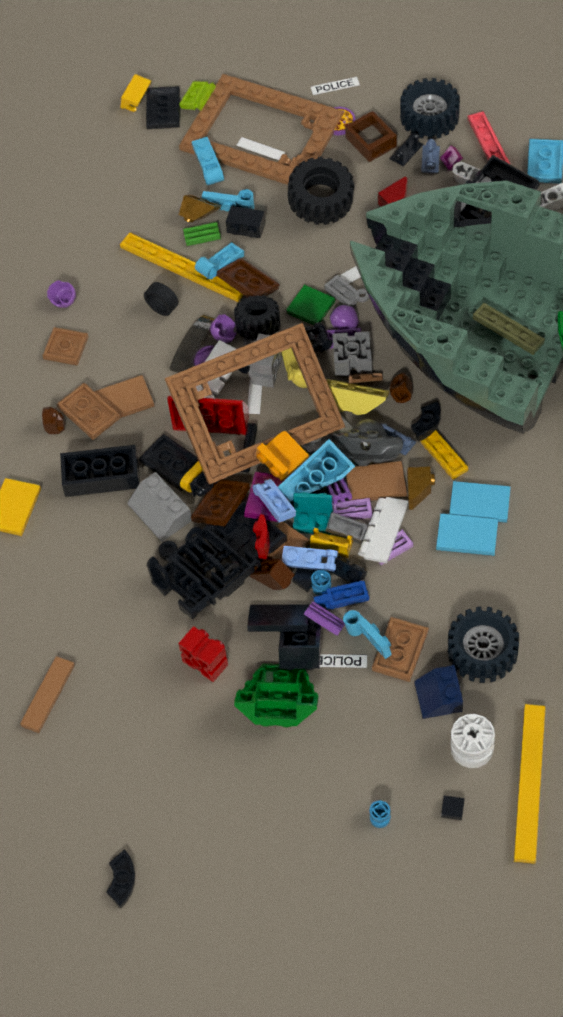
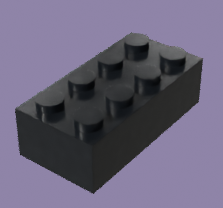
[60,445,140,497]

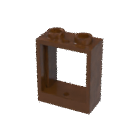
[345,111,397,162]

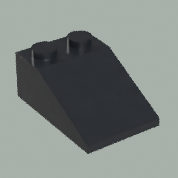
[279,618,321,670]

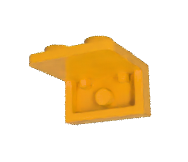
[256,431,309,481]

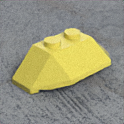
[326,379,390,415]

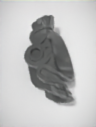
[332,419,403,466]

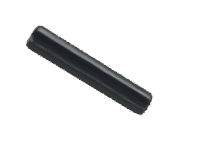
[241,423,257,473]

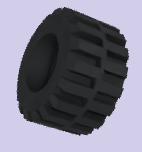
[234,295,281,341]

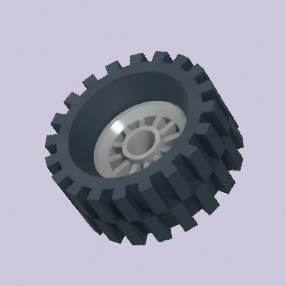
[400,78,460,140]
[448,606,519,683]

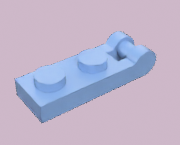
[252,479,296,523]
[282,546,338,571]

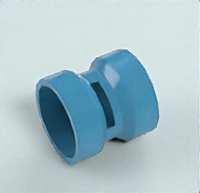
[311,570,331,596]
[369,800,391,828]

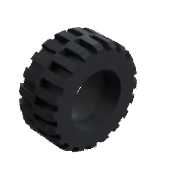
[287,157,355,225]

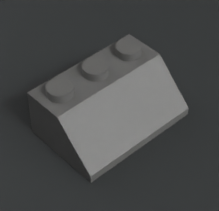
[128,472,192,542]

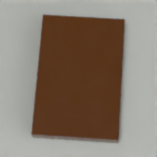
[216,258,280,298]
[191,479,251,526]

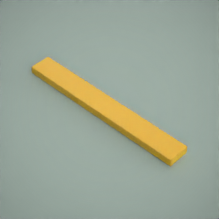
[120,232,243,302]
[514,704,545,864]

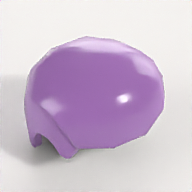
[47,280,76,308]
[330,305,359,329]
[210,314,237,343]

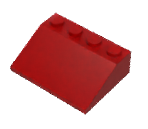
[167,396,249,435]

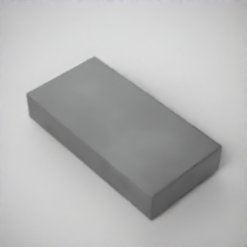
[325,512,368,544]

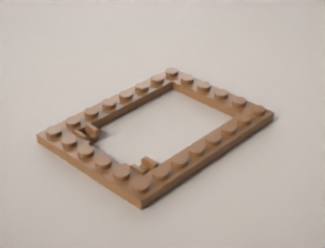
[179,74,344,185]
[165,323,345,485]

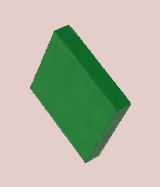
[286,285,335,325]

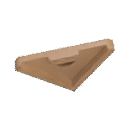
[348,373,383,383]

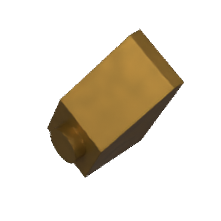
[178,195,221,223]
[407,467,435,510]

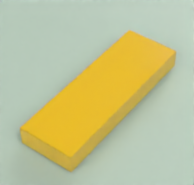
[420,430,469,480]

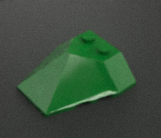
[234,663,319,728]

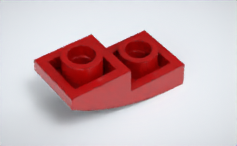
[253,514,270,559]

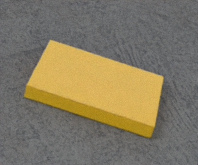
[0,478,41,536]

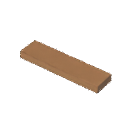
[20,656,75,733]

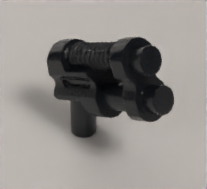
[305,322,333,353]

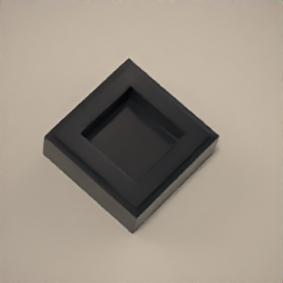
[441,795,465,820]

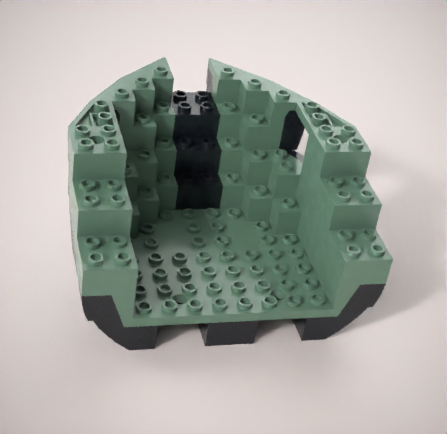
[350,181,563,434]

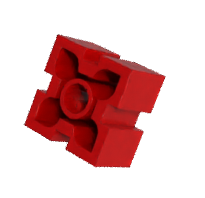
[178,626,228,682]

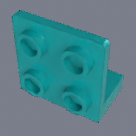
[293,492,333,535]

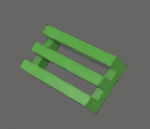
[183,222,221,246]

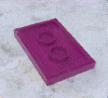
[244,472,289,523]

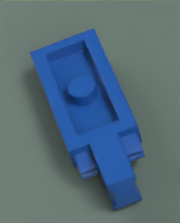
[313,581,369,610]

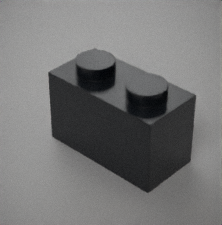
[226,206,266,238]

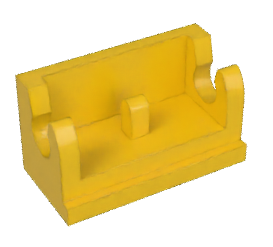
[120,74,151,112]
[310,527,353,558]

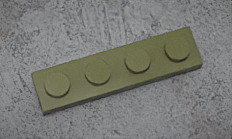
[473,303,545,355]

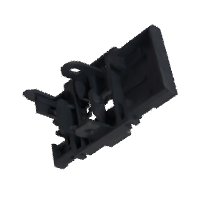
[146,500,287,620]

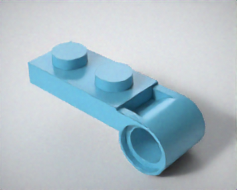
[191,137,224,186]
[202,189,255,211]
[195,242,244,280]
[343,610,392,659]

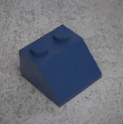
[414,665,463,719]

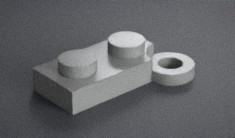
[324,275,369,307]

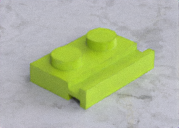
[179,81,216,110]

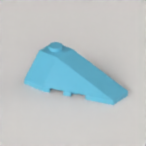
[278,439,355,502]

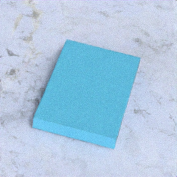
[527,139,563,184]
[449,481,511,523]
[436,513,498,556]

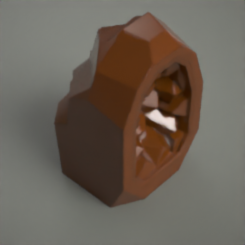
[389,372,413,404]
[42,407,65,434]

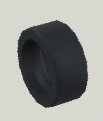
[144,282,179,316]

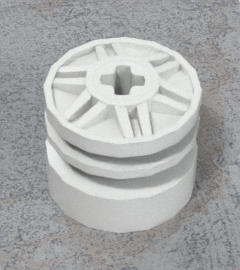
[450,714,495,768]

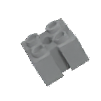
[333,332,372,376]
[248,333,282,388]

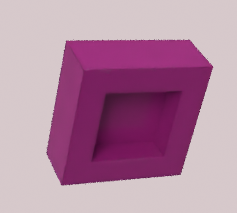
[440,146,463,171]

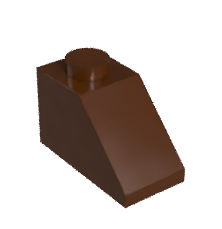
[250,559,295,590]

